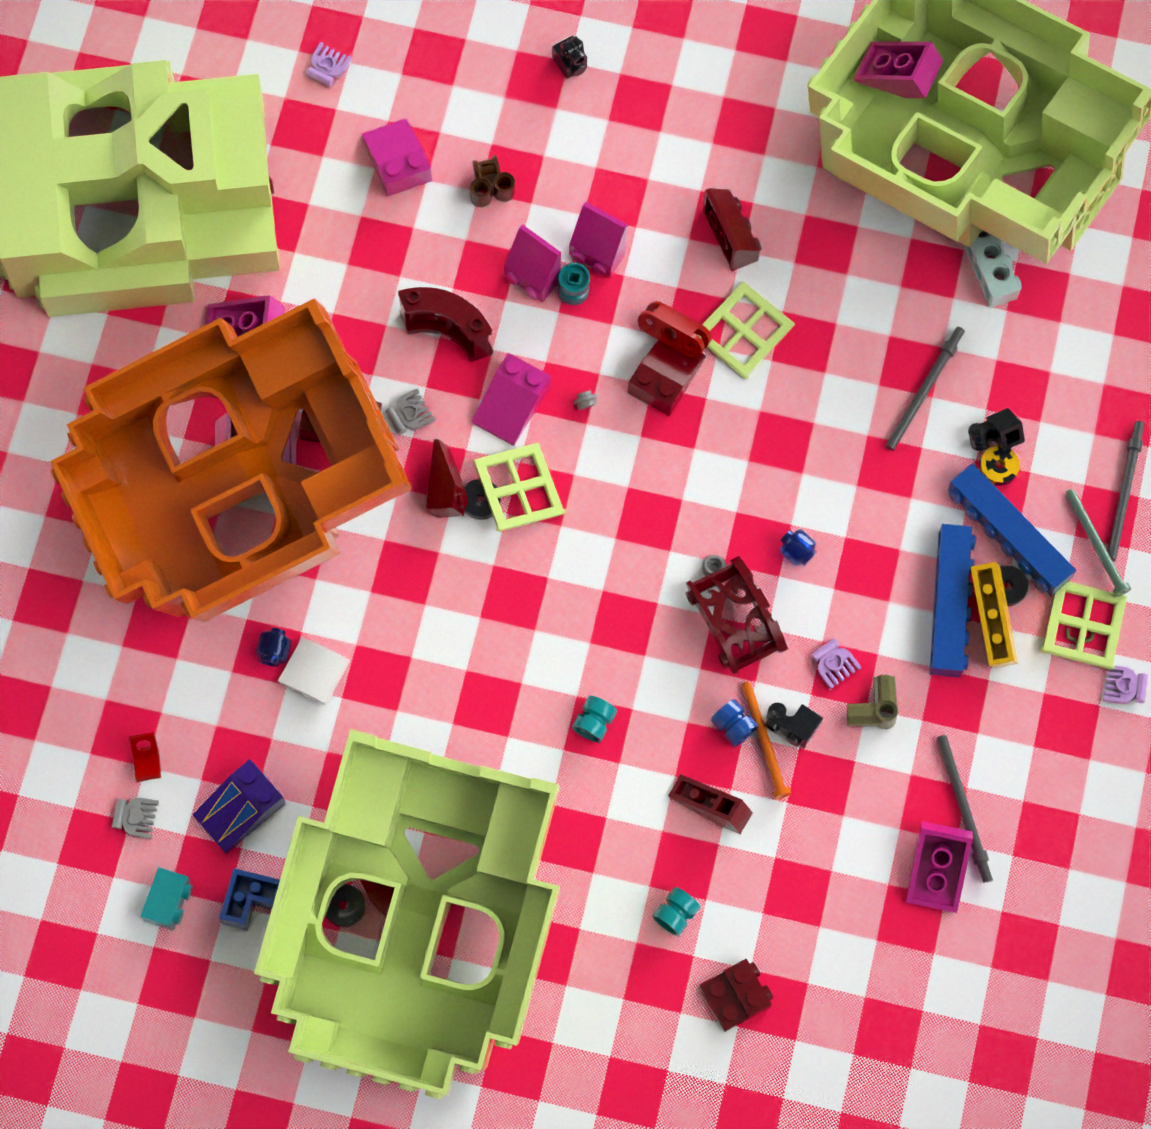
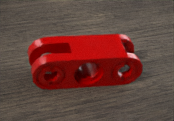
[637,301,712,358]

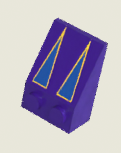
[193,759,286,853]

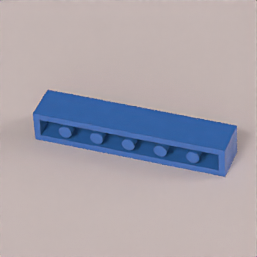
[948,463,1076,596]
[929,524,976,678]

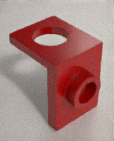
[129,732,161,782]

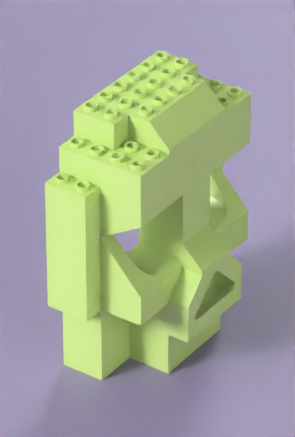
[807,0,1151,264]
[0,60,280,317]
[254,729,560,1099]

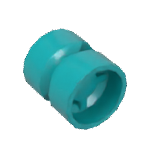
[558,263,590,305]
[572,695,618,743]
[652,887,701,937]

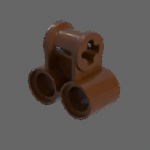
[470,155,515,207]

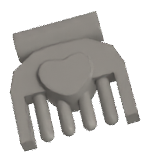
[385,389,435,435]
[111,798,159,839]

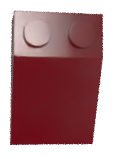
[627,340,706,416]

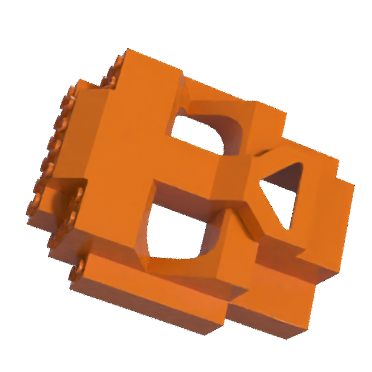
[50,298,412,622]

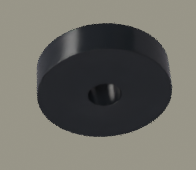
[464,479,501,520]
[1000,566,1028,607]
[325,884,365,927]

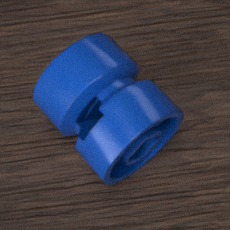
[710,699,759,748]

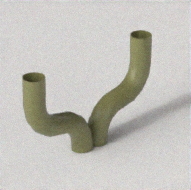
[1066,628,1094,646]

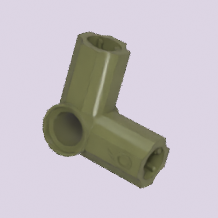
[847,675,898,729]

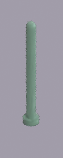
[1066,489,1131,597]

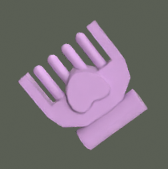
[306,42,352,87]
[810,638,861,690]
[1103,665,1148,704]

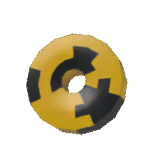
[980,445,1020,486]

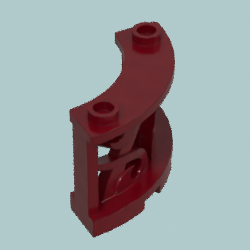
[398,287,493,362]
[685,556,788,674]

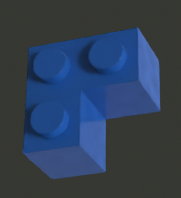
[219,868,280,931]

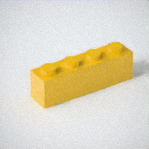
[971,562,1018,668]

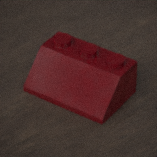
[702,188,762,271]

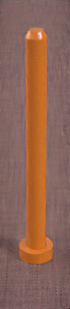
[742,682,792,800]

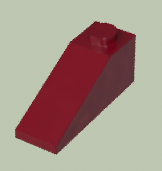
[426,439,468,518]
[668,774,753,835]

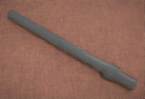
[885,327,965,451]
[1108,421,1145,562]
[937,735,993,884]

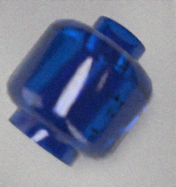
[780,529,817,566]
[255,628,292,667]

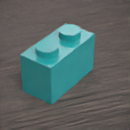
[140,867,193,930]

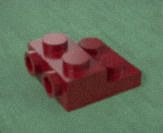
[699,958,774,1032]

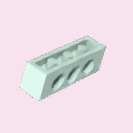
[963,230,1022,308]

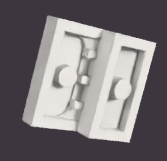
[278,638,350,705]

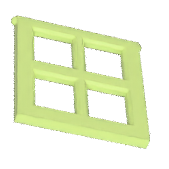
[698,281,795,379]
[473,443,566,532]
[1040,582,1127,670]

